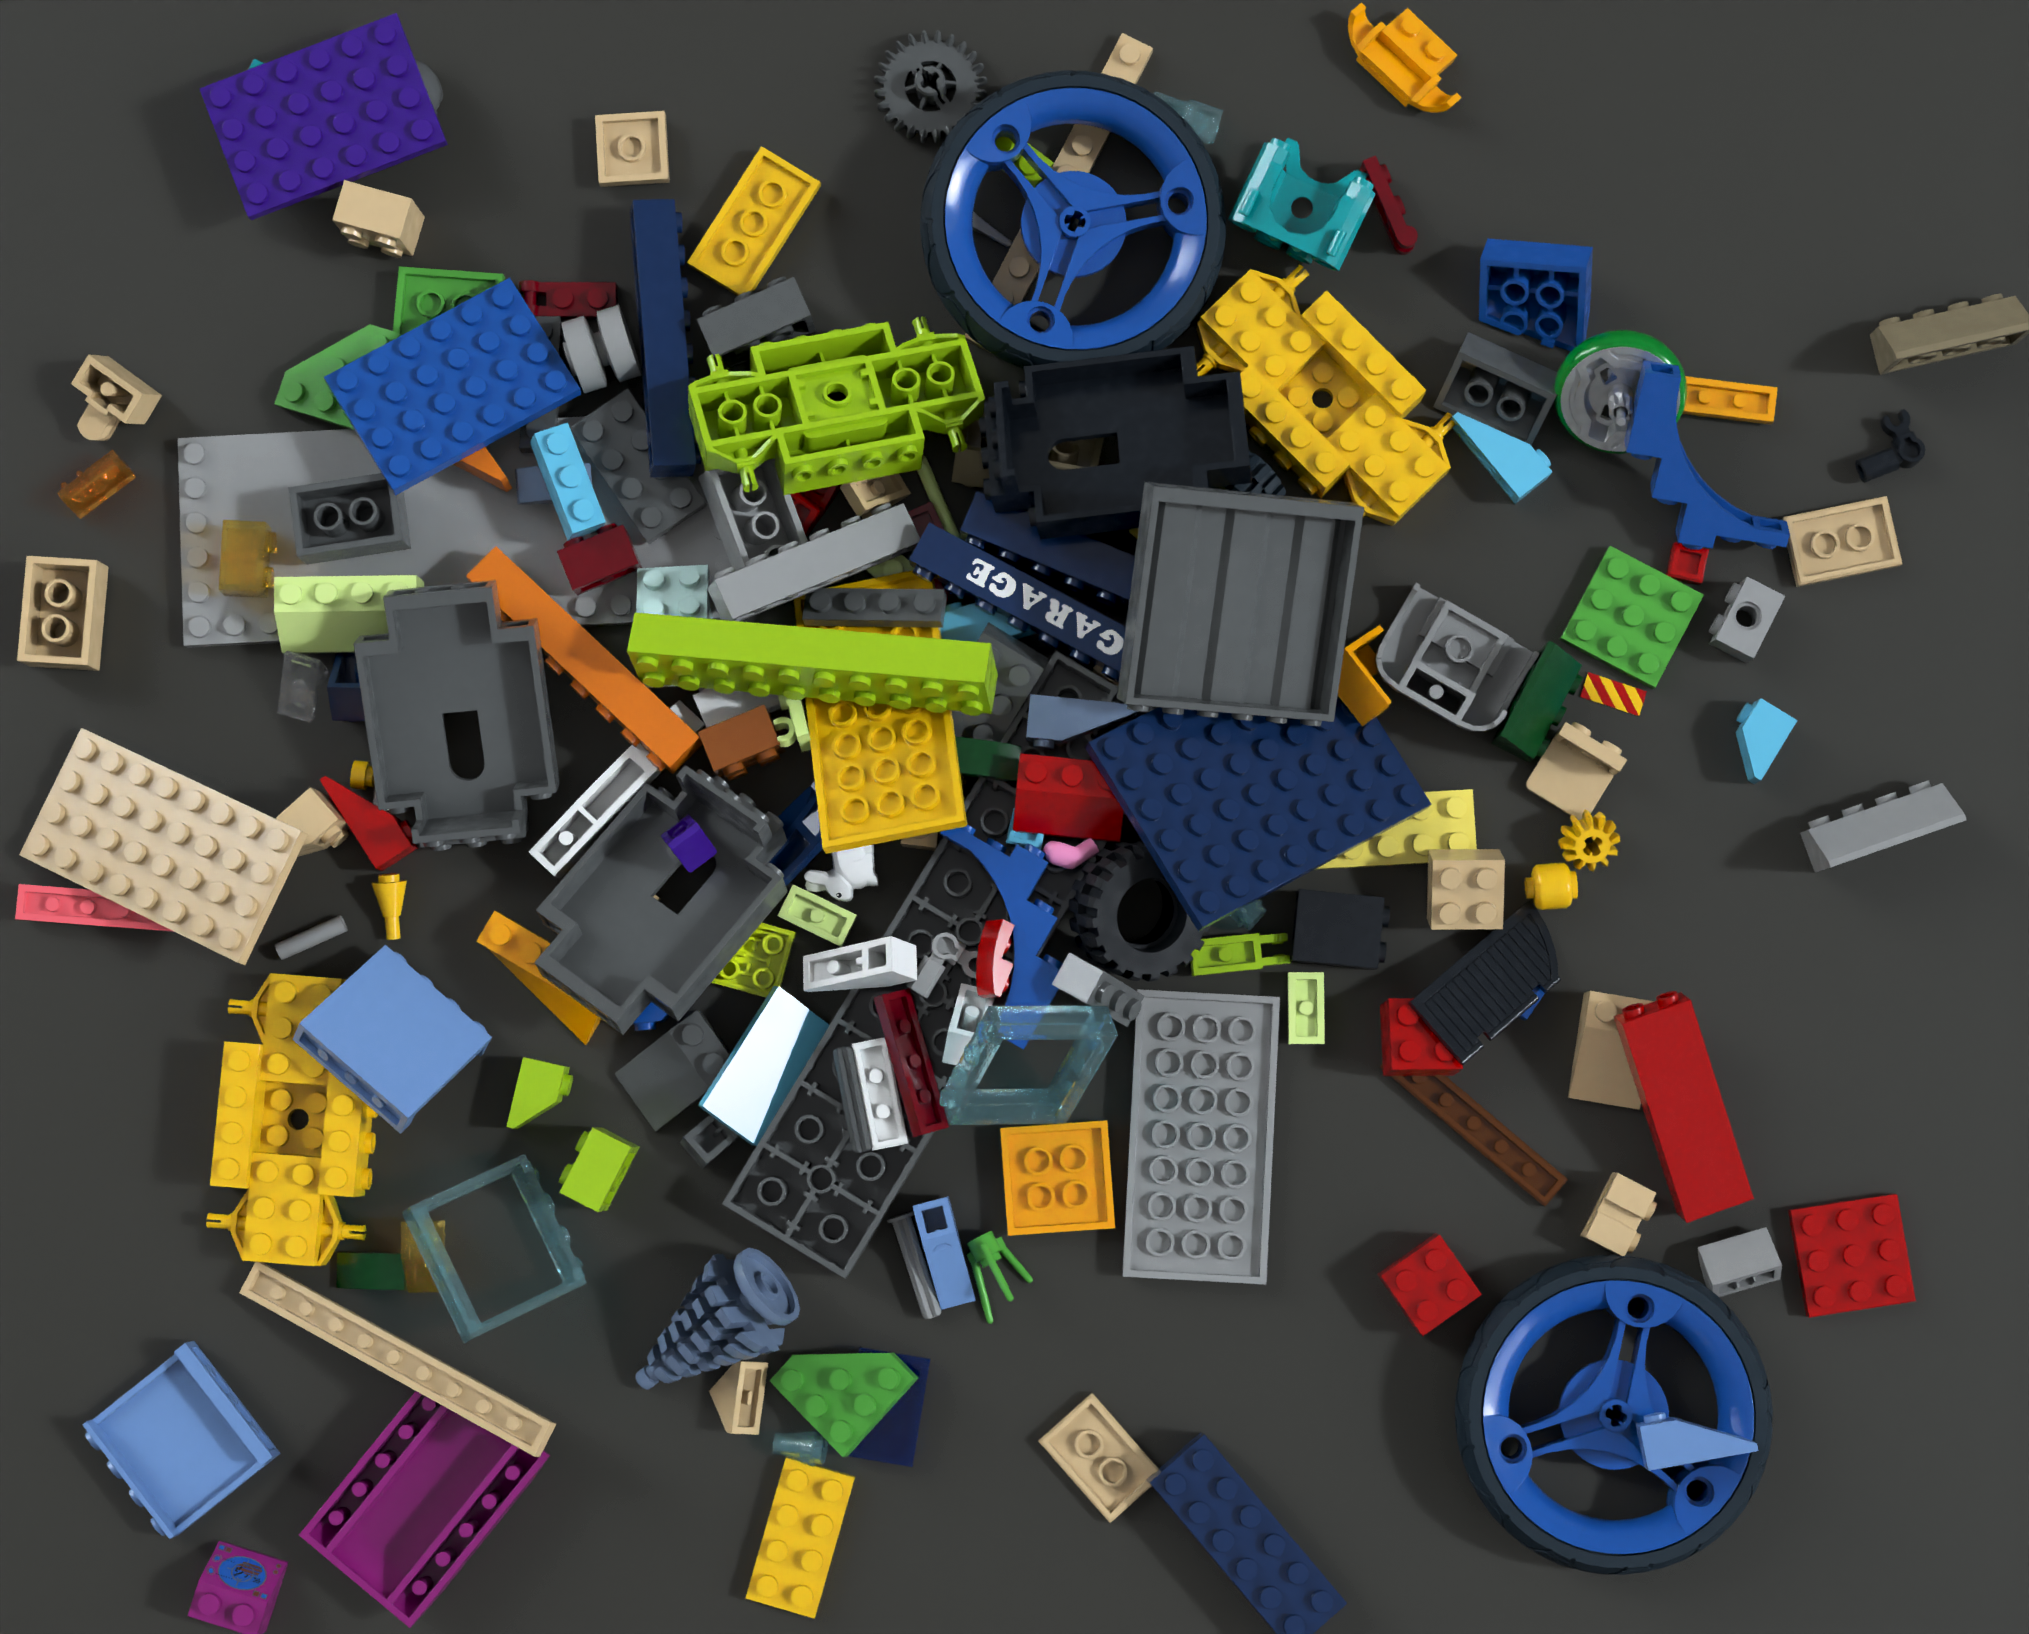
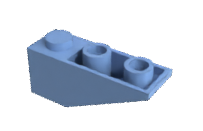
[912,1196,976,1310]

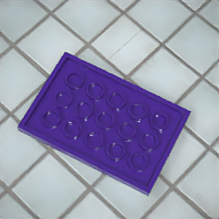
[199,13,448,220]

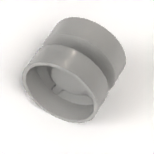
[561,304,642,393]

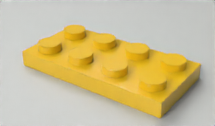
[687,146,821,296]
[745,1457,855,1619]

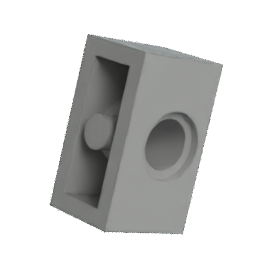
[1709,577,1785,663]

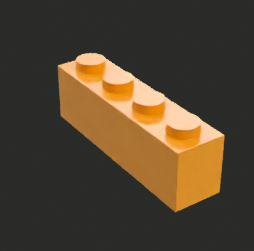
[476,910,602,1045]

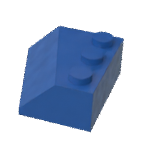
[1479,238,1593,352]

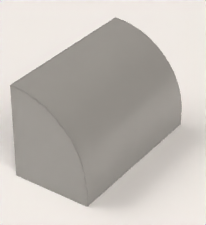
[1698,1227,1782,1297]

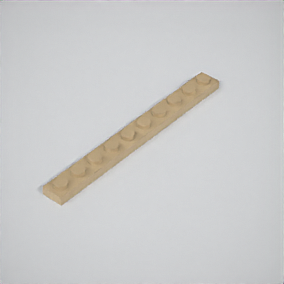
[965,33,1153,353]
[239,1262,556,1457]

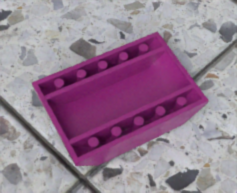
[299,1391,550,1628]

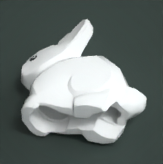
[804,845,879,902]

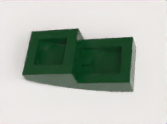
[955,737,1022,783]
[336,1252,407,1290]

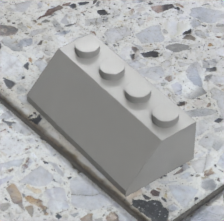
[1800,780,1967,873]

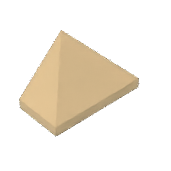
[709,1361,768,1435]

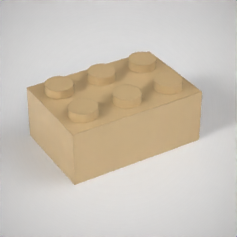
[17,556,109,671]

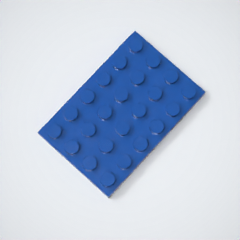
[324,278,581,496]

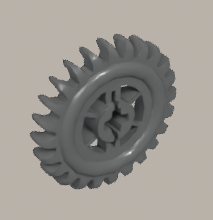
[874,30,987,143]

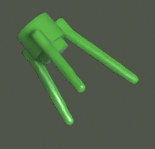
[966,1231,1033,1324]

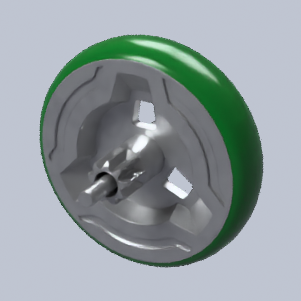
[1554,330,1687,454]

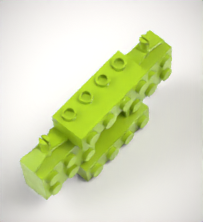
[688,316,985,496]

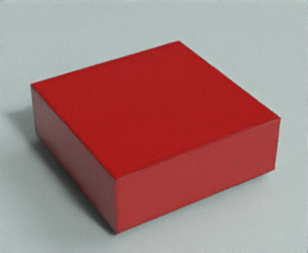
[1666,542,1709,585]

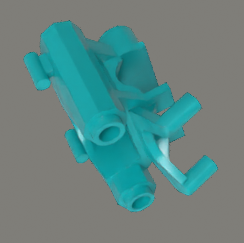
[1228,138,1375,271]

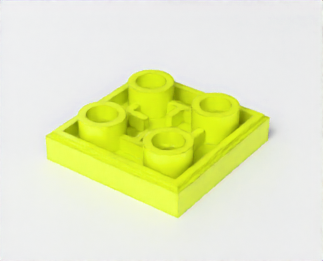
[711,923,796,998]

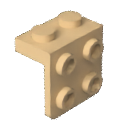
[1526,722,1627,820]

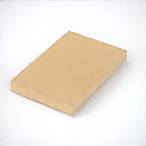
[1781,496,1902,587]
[1038,1393,1159,1523]

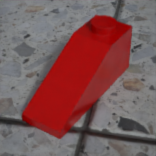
[319,776,418,871]

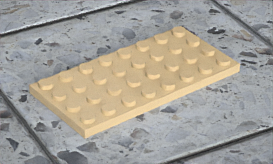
[19,728,308,965]

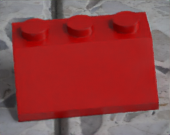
[1013,753,1123,843]

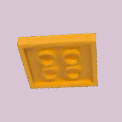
[1000,1120,1115,1236]

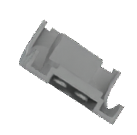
[1374,582,1540,732]

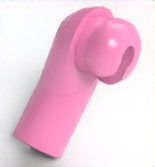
[1043,838,1099,869]

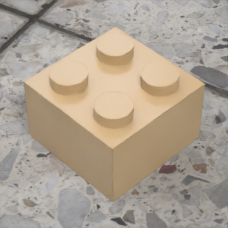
[332,180,425,258]
[1427,849,1505,930]

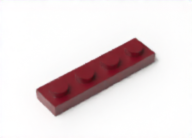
[874,988,949,1137]

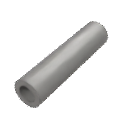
[275,915,348,960]

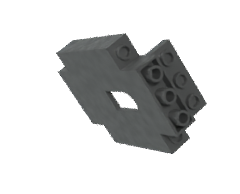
[354,580,560,851]
[534,765,788,1035]

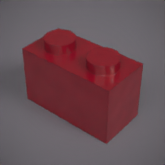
[557,523,642,596]

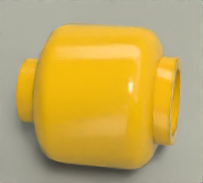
[1524,863,1578,910]

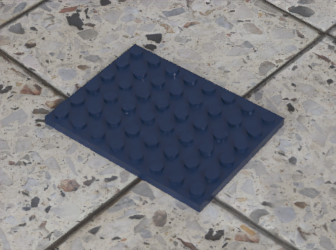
[1085,696,1432,932]

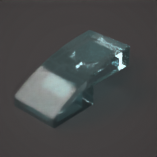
[1153,91,1223,144]

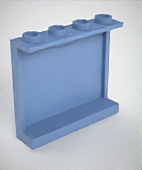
[292,945,492,1134]
[82,1341,281,1539]

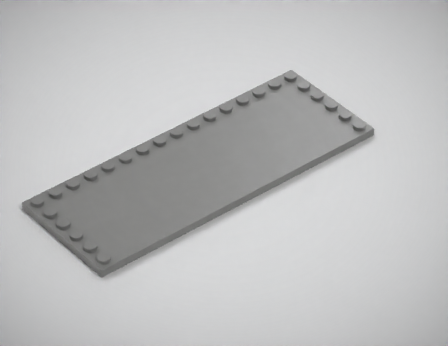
[178,416,731,648]

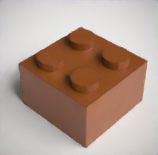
[698,705,786,781]

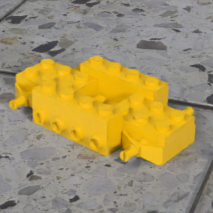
[1196,264,1457,526]
[206,973,378,1266]

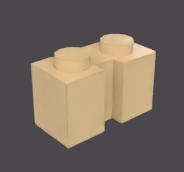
[1580,1172,1657,1256]

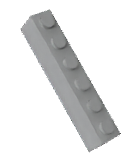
[707,503,920,621]

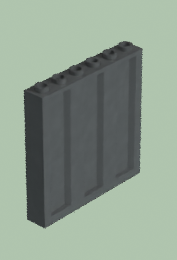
[1117,482,1364,726]

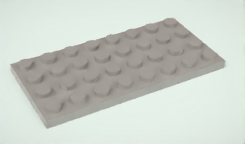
[1122,989,1280,1285]

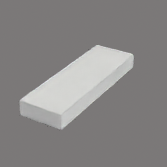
[852,1037,908,1151]

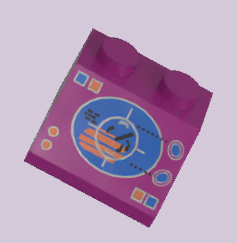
[187,1540,288,1634]

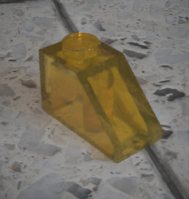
[401,1220,445,1293]

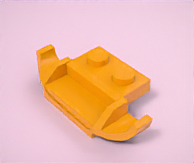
[1348,2,1462,113]

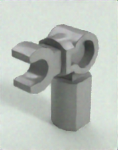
[906,932,978,999]

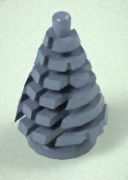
[636,1248,800,1390]

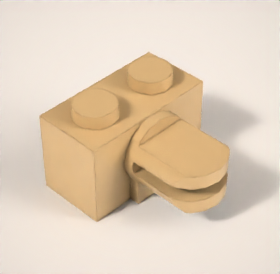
[71,354,162,441]

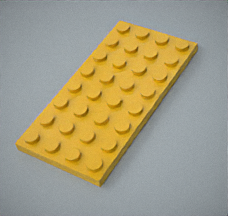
[794,570,967,854]

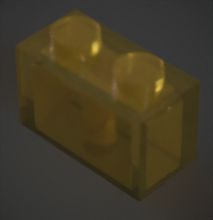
[219,520,277,598]

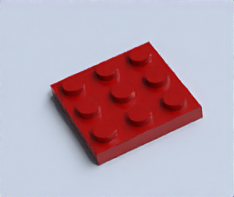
[1788,1194,1916,1318]

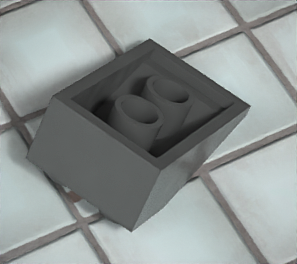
[615,1010,731,1132]

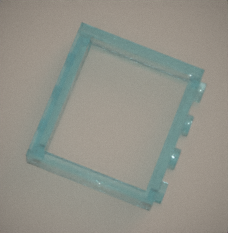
[939,1006,1118,1125]
[402,1154,587,1344]

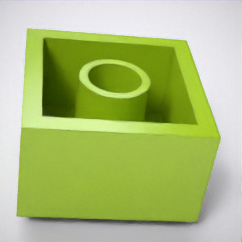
[558,1127,640,1212]

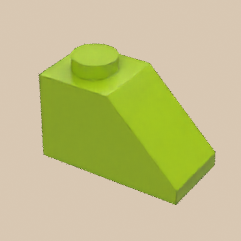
[506,1057,573,1129]

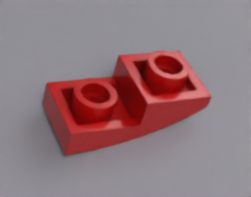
[976,919,1015,998]

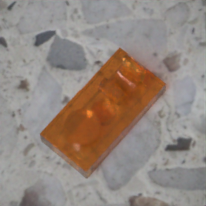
[57,449,136,519]

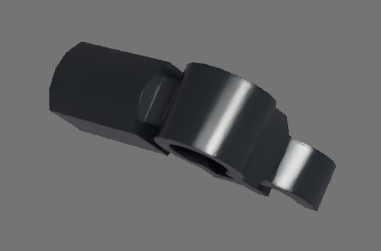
[1855,409,1926,483]

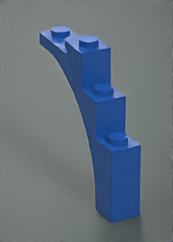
[1624,360,1790,550]
[940,824,1063,1050]

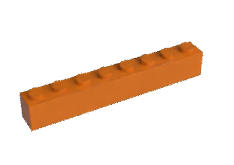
[466,546,702,774]

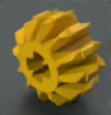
[1558,809,1620,872]

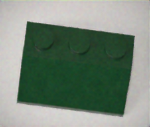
[1491,641,1583,763]

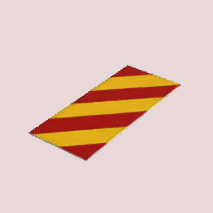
[1580,672,1647,716]

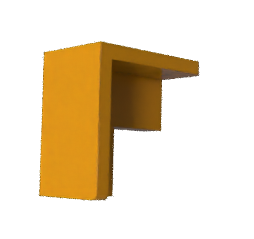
[1338,625,1391,726]

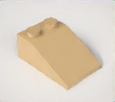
[275,787,350,857]
[1568,991,1655,1110]

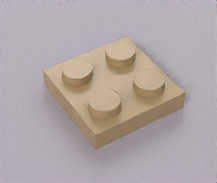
[595,111,670,187]

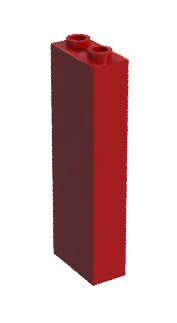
[1613,991,1754,1223]

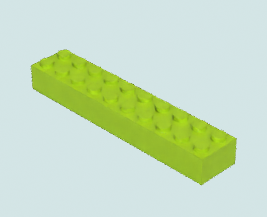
[627,612,998,716]

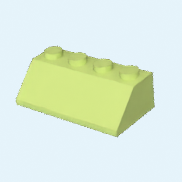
[274,575,424,653]

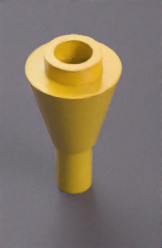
[371,873,407,940]

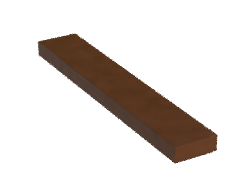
[1379,1064,1568,1207]

